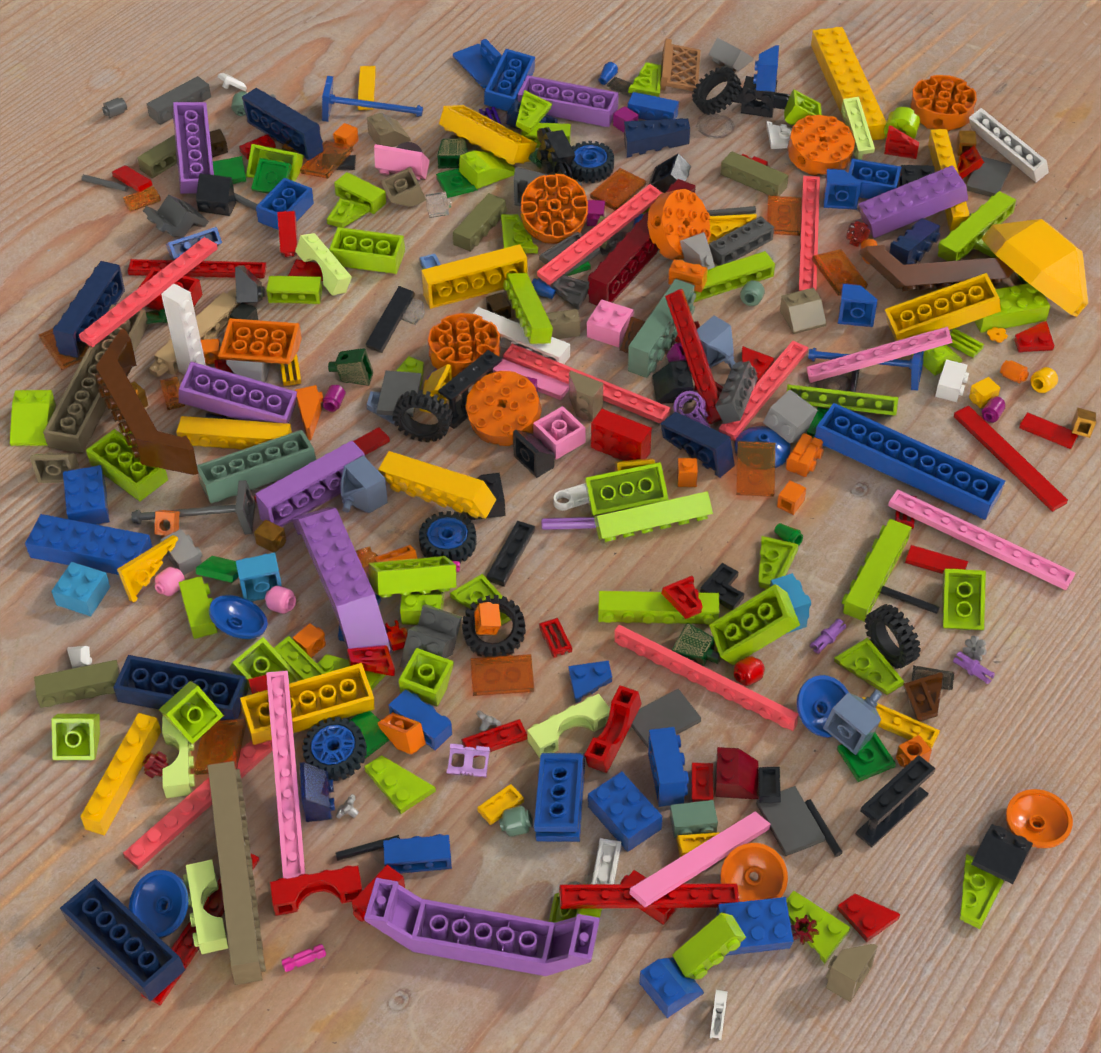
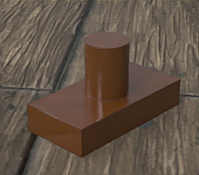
[620,317,646,353]

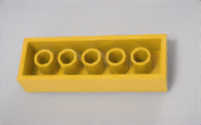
[439,105,537,165]
[421,244,528,309]
[885,273,1001,341]
[378,451,496,519]
[240,663,375,745]

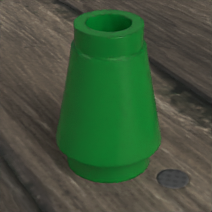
[774,523,803,546]

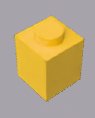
[969,377,1000,409]

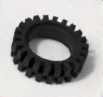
[692,66,742,115]
[392,390,452,442]
[462,595,526,660]
[864,604,921,669]

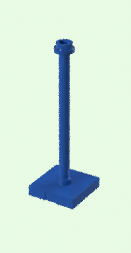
[322,76,423,122]
[808,348,924,390]

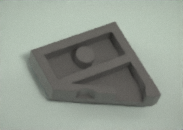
[553,275,589,310]

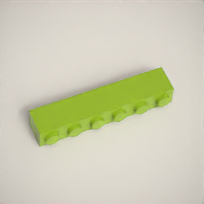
[938,191,1016,261]
[693,251,775,303]
[503,273,553,344]
[787,384,899,416]
[594,491,713,542]
[842,519,912,621]
[598,591,719,625]

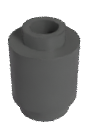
[102,98,127,118]

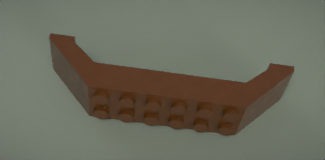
[860,245,1014,292]
[95,328,198,475]

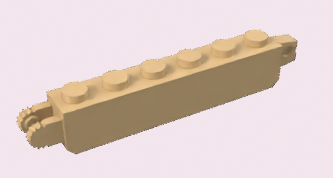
[149,288,241,377]

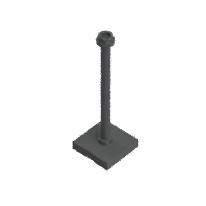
[131,480,256,535]

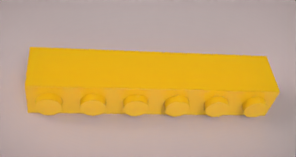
[176,416,292,450]
[80,713,162,836]

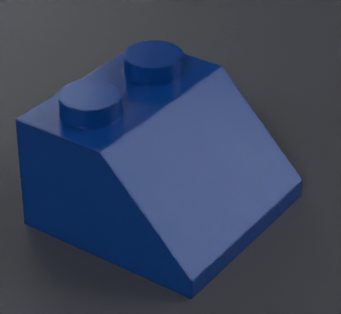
[753,45,779,92]
[824,169,861,210]
[838,284,878,327]
[639,957,704,1018]

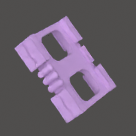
[447,744,490,778]

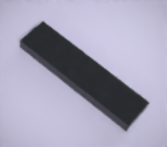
[366,286,415,353]
[486,520,535,587]

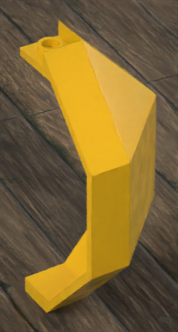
[981,219,1088,317]

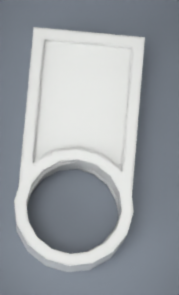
[554,483,589,511]
[710,990,728,1040]

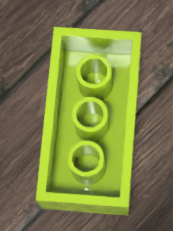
[329,227,405,274]
[974,283,1050,333]
[86,429,168,502]
[584,462,669,516]
[369,556,457,597]
[709,584,800,665]

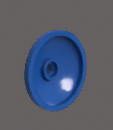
[735,426,791,470]
[209,595,268,639]
[797,675,849,738]
[129,870,188,938]

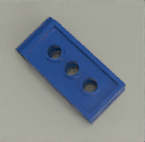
[534,753,585,842]

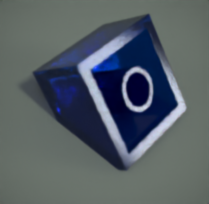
[300,762,336,822]

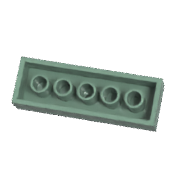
[628,279,696,378]
[197,430,316,504]

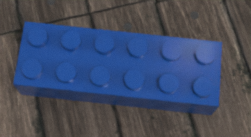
[25,514,152,575]

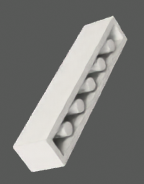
[969,108,1049,182]
[161,284,206,375]
[473,307,570,364]

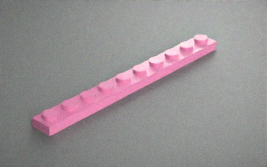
[888,490,1076,590]
[267,671,305,879]

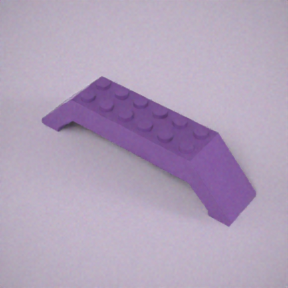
[291,507,392,653]
[364,878,600,976]

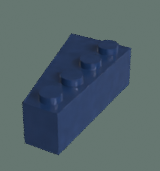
[624,118,690,158]
[660,412,735,478]

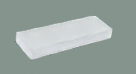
[591,838,621,884]

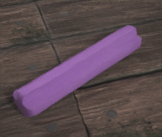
[541,517,596,530]

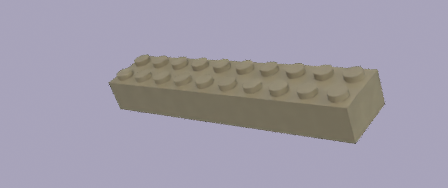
[43,305,149,453]
[208,761,266,985]

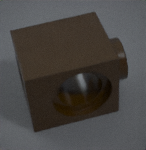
[209,129,228,157]
[486,292,511,319]

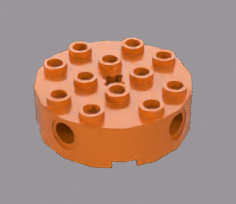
[910,75,977,131]
[787,115,855,176]
[520,174,588,244]
[647,189,711,260]
[428,313,500,378]
[466,371,542,446]

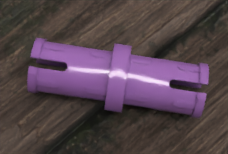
[810,619,846,654]
[953,651,995,684]

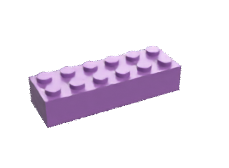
[518,75,618,127]
[173,102,214,194]
[858,165,968,238]
[179,362,297,424]
[255,441,365,527]

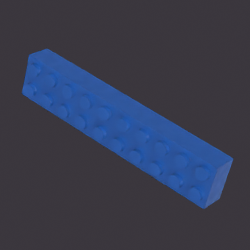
[815,403,1005,520]

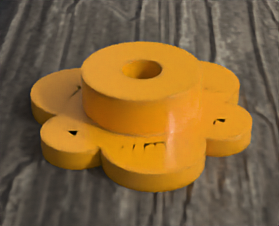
[987,327,1008,343]

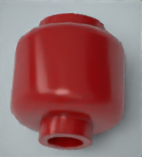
[733,656,765,686]

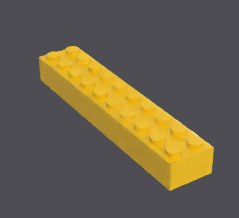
[811,27,886,141]

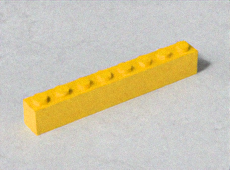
[928,129,970,232]

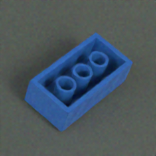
[484,49,535,111]

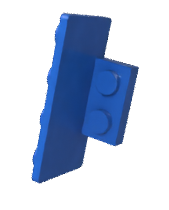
[453,39,502,88]

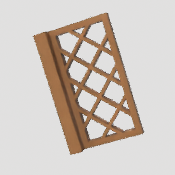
[660,38,701,91]

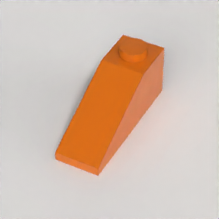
[295,385,323,441]

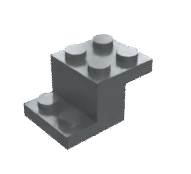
[143,194,209,238]
[399,604,462,669]

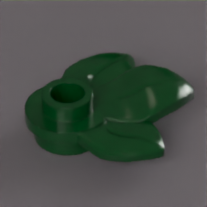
[146,309,167,324]

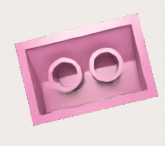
[374,144,430,181]

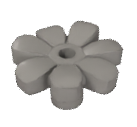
[962,636,987,661]
[476,711,501,731]
[336,794,359,819]

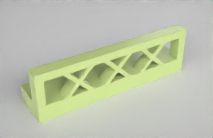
[841,97,875,160]

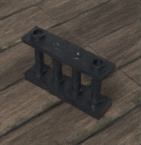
[438,350,502,429]
[855,755,936,848]

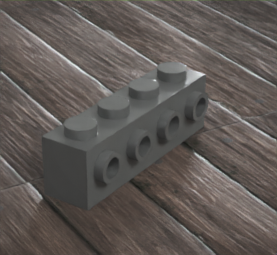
[709,216,774,266]
[715,361,758,424]

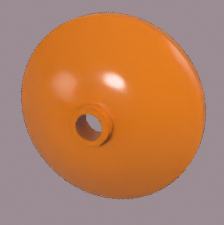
[1006,789,1073,848]
[721,843,788,902]

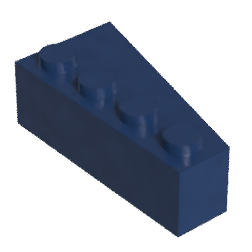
[889,218,940,265]

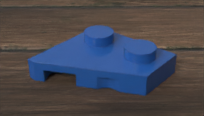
[568,660,612,703]

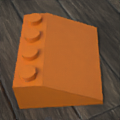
[218,318,302,364]

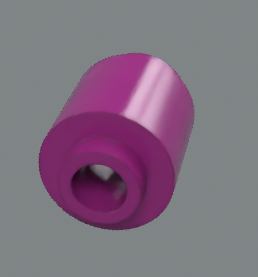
[323,385,346,412]
[981,396,1005,423]

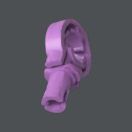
[673,391,710,427]

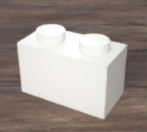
[935,360,969,402]

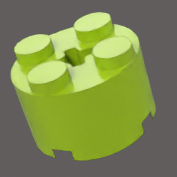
[884,107,920,139]

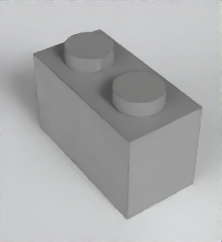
[160,529,203,575]

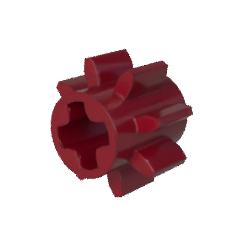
[142,751,169,779]
[791,915,819,945]

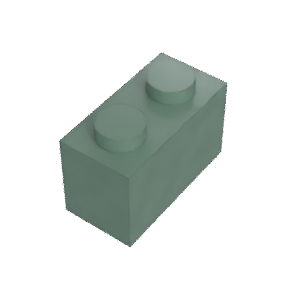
[670,800,718,839]

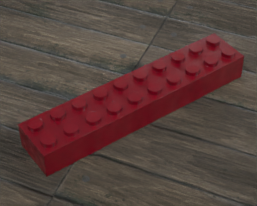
[588,179,696,306]

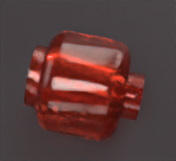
[845,221,870,247]

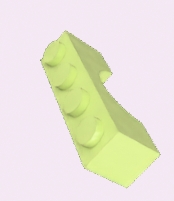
[295,233,352,295]
[527,693,610,758]
[162,716,195,798]
[183,859,229,954]

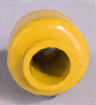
[1030,367,1058,393]

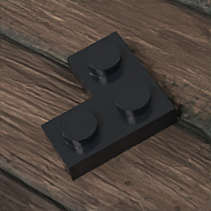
[700,563,745,610]

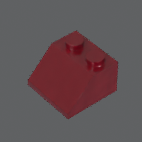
[715,747,758,800]

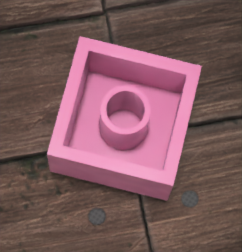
[587,299,634,347]
[533,406,586,460]

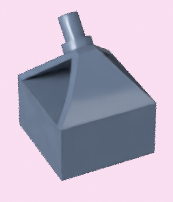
[697,315,735,369]
[341,455,388,513]
[823,690,882,755]

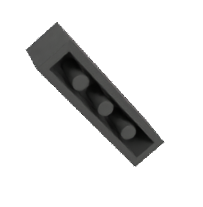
[146,76,211,125]

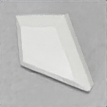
[218,73,247,91]
[67,646,92,668]

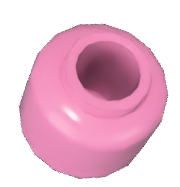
[155,567,185,596]
[265,586,296,614]

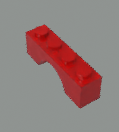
[584,685,642,773]
[270,866,362,916]

